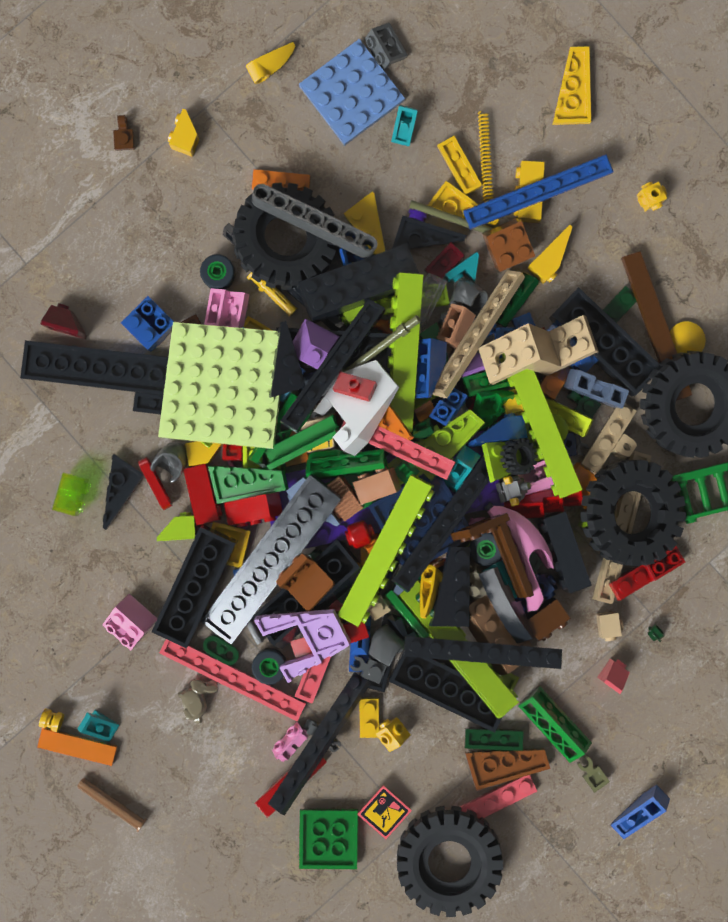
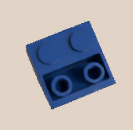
[121,296,174,352]

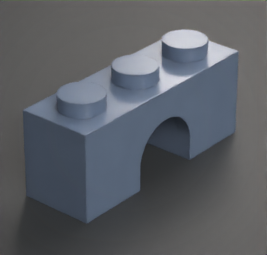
[564,369,629,409]

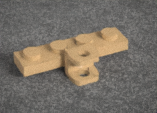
[580,403,637,474]

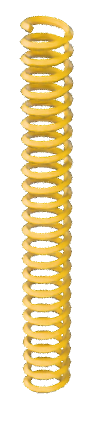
[478,111,494,202]

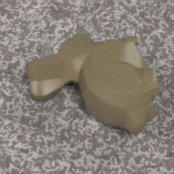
[178,679,218,724]

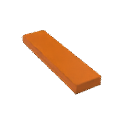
[37,728,118,766]

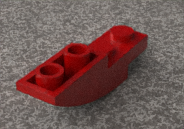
[609,546,686,601]

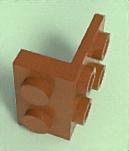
[275,553,335,611]

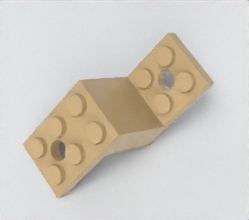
[478,315,599,385]

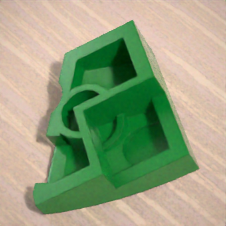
[472,390,515,432]

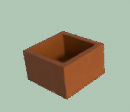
[482,218,535,272]

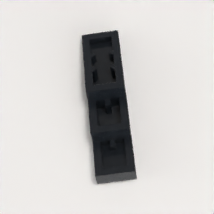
[478,567,534,644]

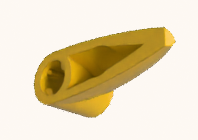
[246,42,295,84]
[420,565,443,619]

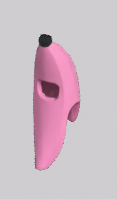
[484,502,554,613]

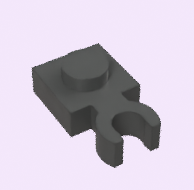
[350,655,387,684]

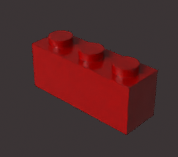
[183,464,223,525]
[224,492,282,528]

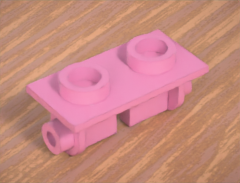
[272,722,308,762]

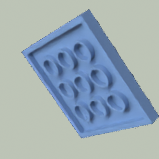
[299,39,405,146]

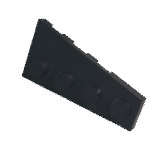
[429,547,470,627]

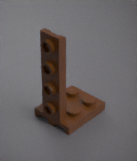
[450,513,534,598]

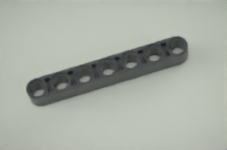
[252,184,377,258]

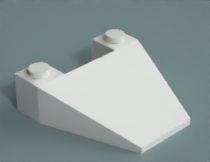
[314,360,399,456]

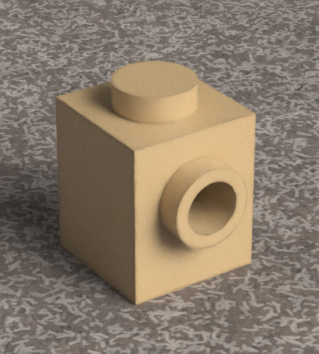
[368,593,392,621]
[596,611,624,641]

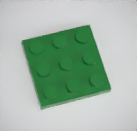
[299,809,358,869]

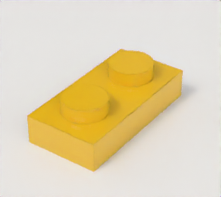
[359,698,379,738]

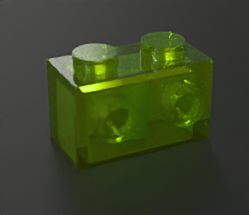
[52,473,90,516]

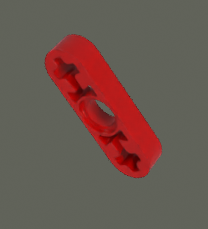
[138,457,173,510]

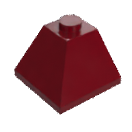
[40,303,87,339]

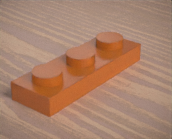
[252,169,311,191]

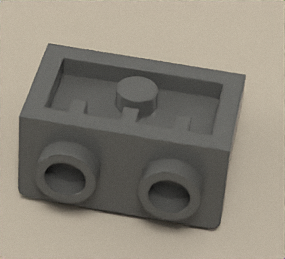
[365,23,408,70]

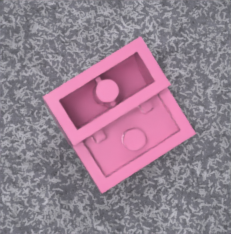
[204,288,250,328]

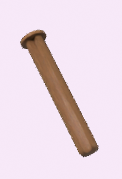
[77,778,147,832]

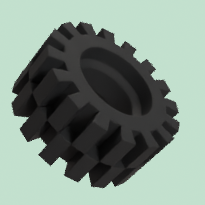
[500,438,538,475]

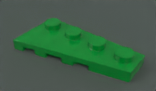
[208,465,289,504]

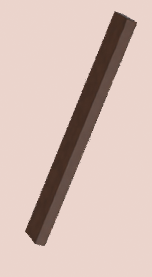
[621,251,692,401]

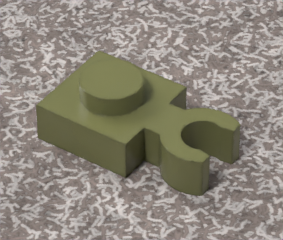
[577,756,610,793]

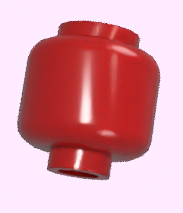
[345,520,375,548]

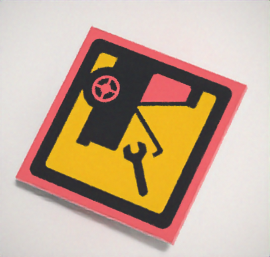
[357,785,412,839]

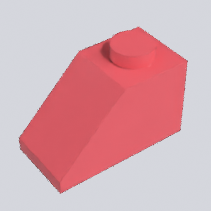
[597,659,630,694]

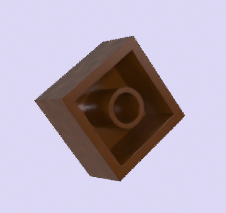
[526,597,571,641]

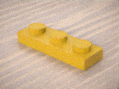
[437,136,482,195]

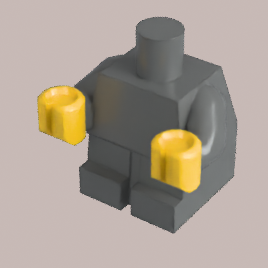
[495,475,531,506]

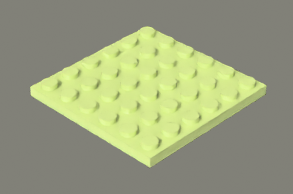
[158,322,281,449]

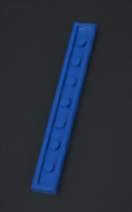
[463,154,614,230]

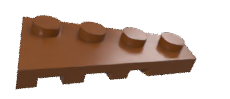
[465,748,551,791]

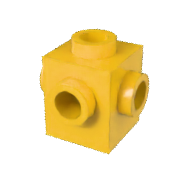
[637,181,667,212]
[375,717,411,752]

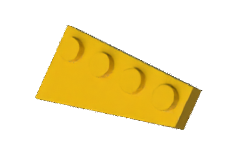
[552,47,591,125]

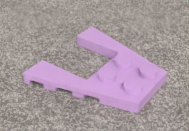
[254,609,351,683]

